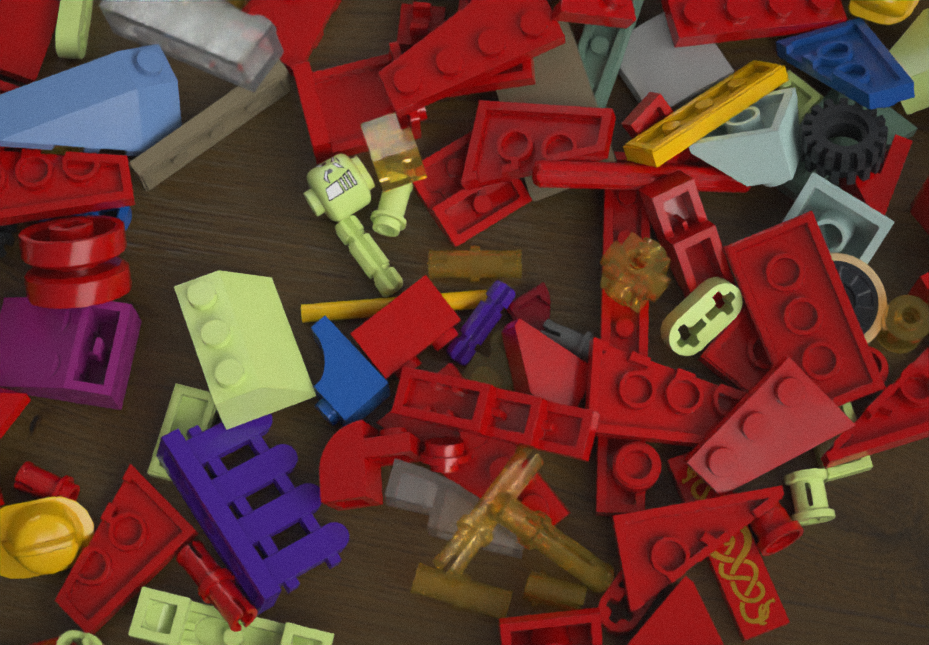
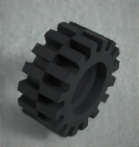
[800,98,888,185]

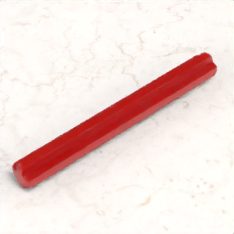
[532,160,751,193]

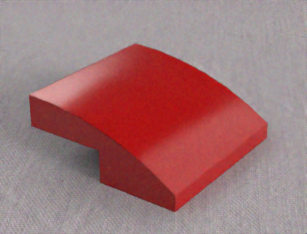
[0,0,60,84]
[404,131,532,248]

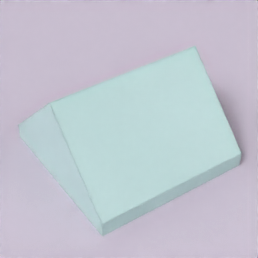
[783,172,894,265]

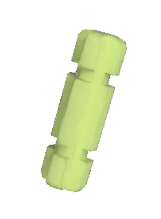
[335,215,403,297]

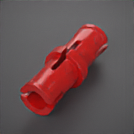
[176,541,258,632]

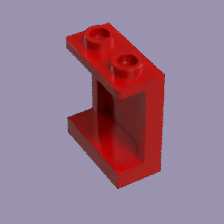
[292,41,427,164]

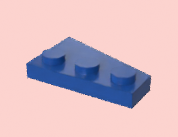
[776,18,915,110]

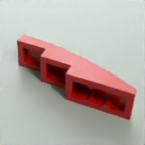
[391,366,600,462]

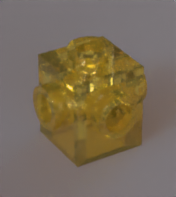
[600,232,671,313]

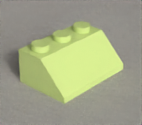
[174,270,316,430]

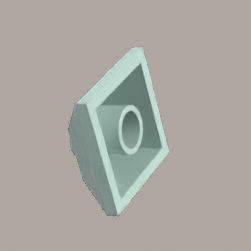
[689,87,800,187]

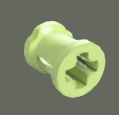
[783,468,836,526]

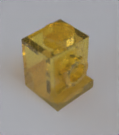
[360,112,427,192]

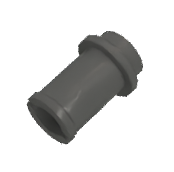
[540,319,593,363]

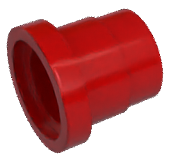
[750,501,804,556]

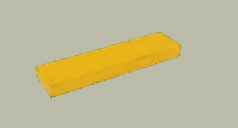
[623,60,789,168]

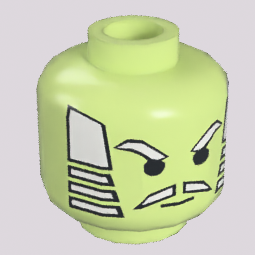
[303,153,375,222]

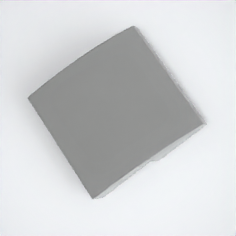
[618,12,734,112]

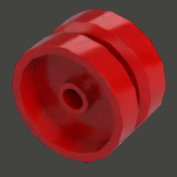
[18,215,132,309]

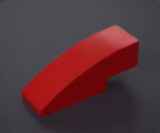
[638,170,736,308]

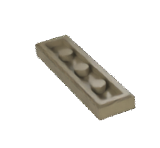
[129,58,292,191]

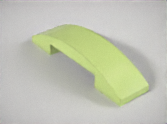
[128,586,335,645]

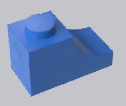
[311,316,391,427]

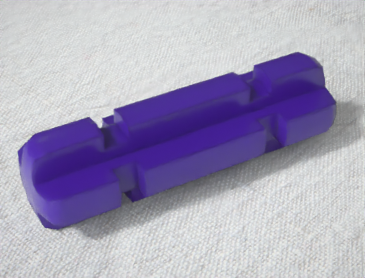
[446,280,516,366]

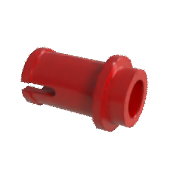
[14,461,80,501]

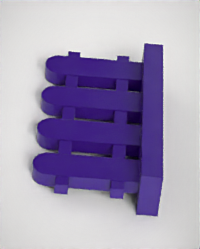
[156,413,349,615]

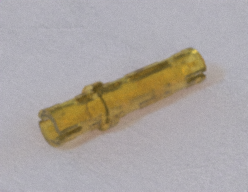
[433,445,544,580]
[487,491,614,593]

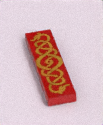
[666,451,790,642]

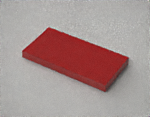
[723,211,886,407]

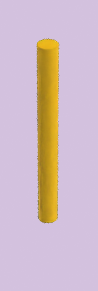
[301,289,487,323]

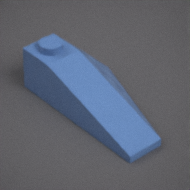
[0,44,182,157]

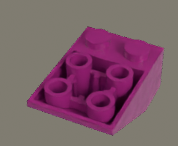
[0,297,142,410]

